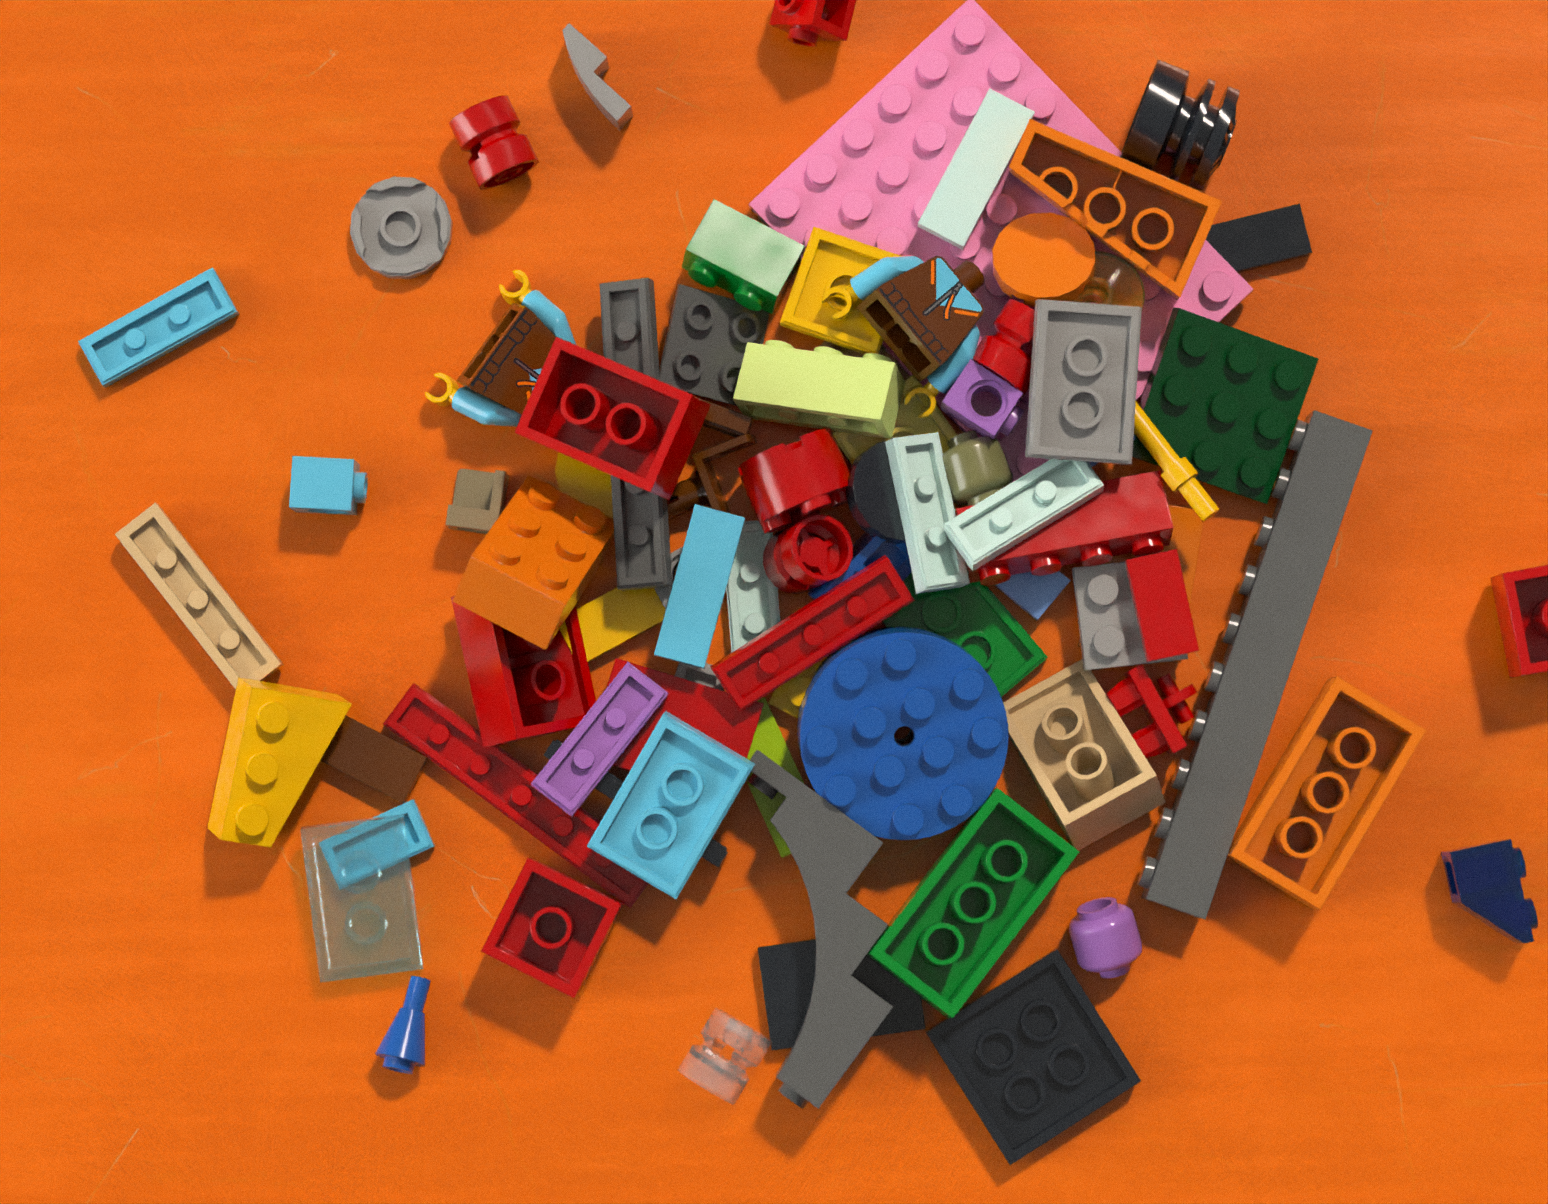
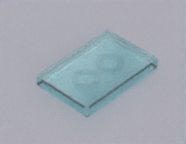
[300,814,424,982]

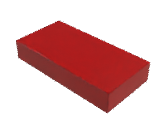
[1124,549,1199,662]

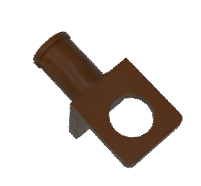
[667,434,757,521]

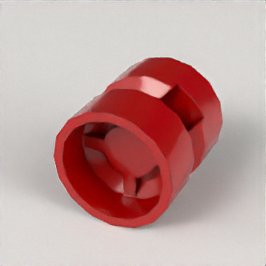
[449,95,539,190]
[973,299,1035,397]
[763,515,853,594]

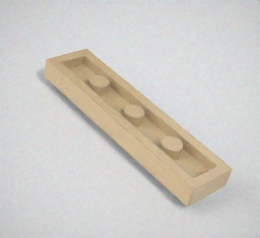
[115,503,284,689]

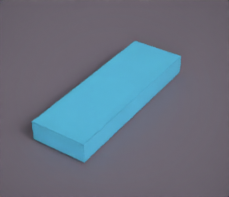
[78,267,239,388]
[654,504,745,669]

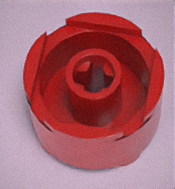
[737,428,850,534]

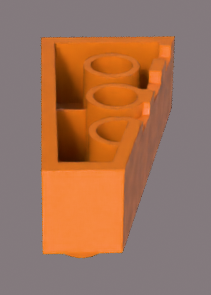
[1009,119,1222,300]

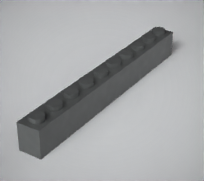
[1137,410,1373,919]

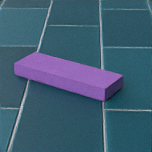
[531,662,669,817]

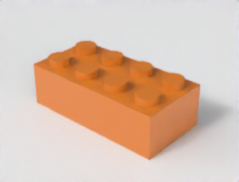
[1227,676,1427,909]

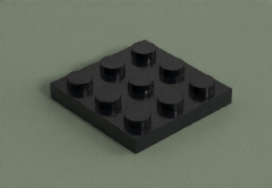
[926,948,1141,1165]

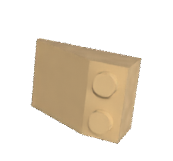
[1003,659,1166,851]

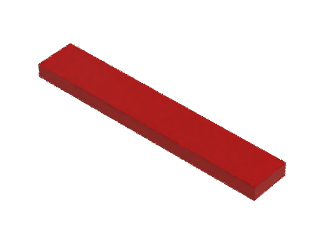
[383,683,649,908]

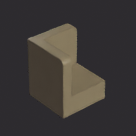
[445,469,509,534]

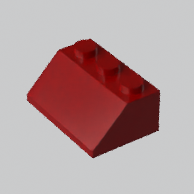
[451,596,596,748]

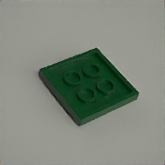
[1132,307,1319,504]

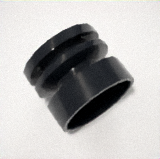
[1120,60,1240,192]

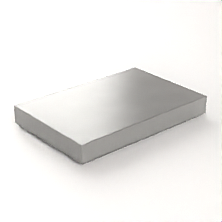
[1025,299,1142,465]

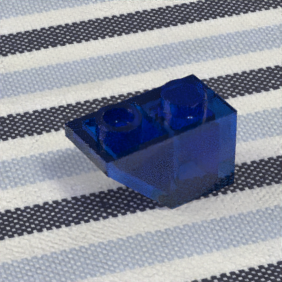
[1441,839,1538,943]

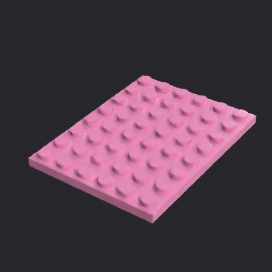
[749,0,1253,482]

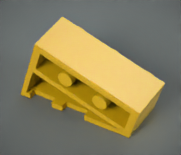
[208,677,352,848]

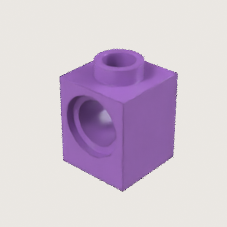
[941,359,1025,439]

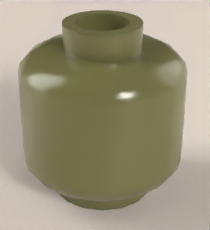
[942,430,1013,506]

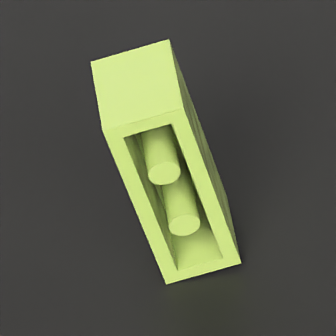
[733,340,905,439]

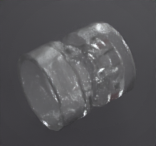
[678,1007,772,1105]

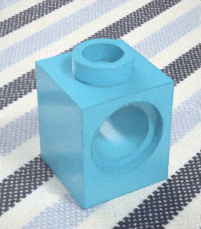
[289,456,368,515]

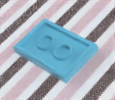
[587,711,755,899]

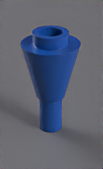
[375,976,431,1074]

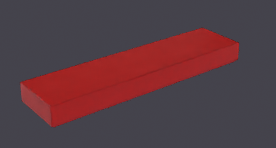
[710,555,914,712]

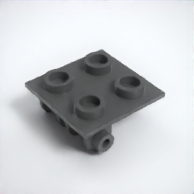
[659,284,770,406]

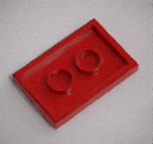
[606,658,764,803]

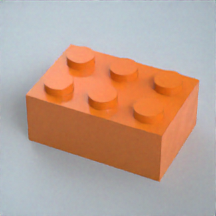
[453,475,614,650]

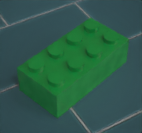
[866,788,1079,1018]

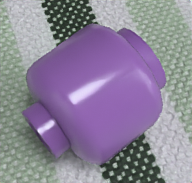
[1069,897,1142,978]

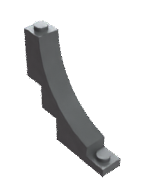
[747,750,893,1109]

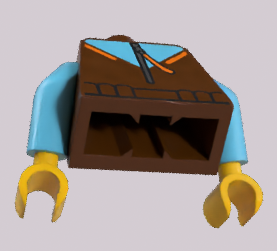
[822,256,984,418]
[425,270,576,427]

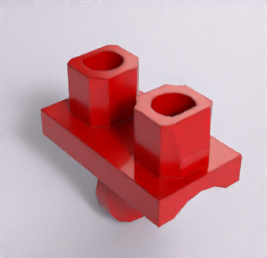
[1106,664,1197,758]

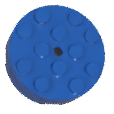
[797,626,1009,840]

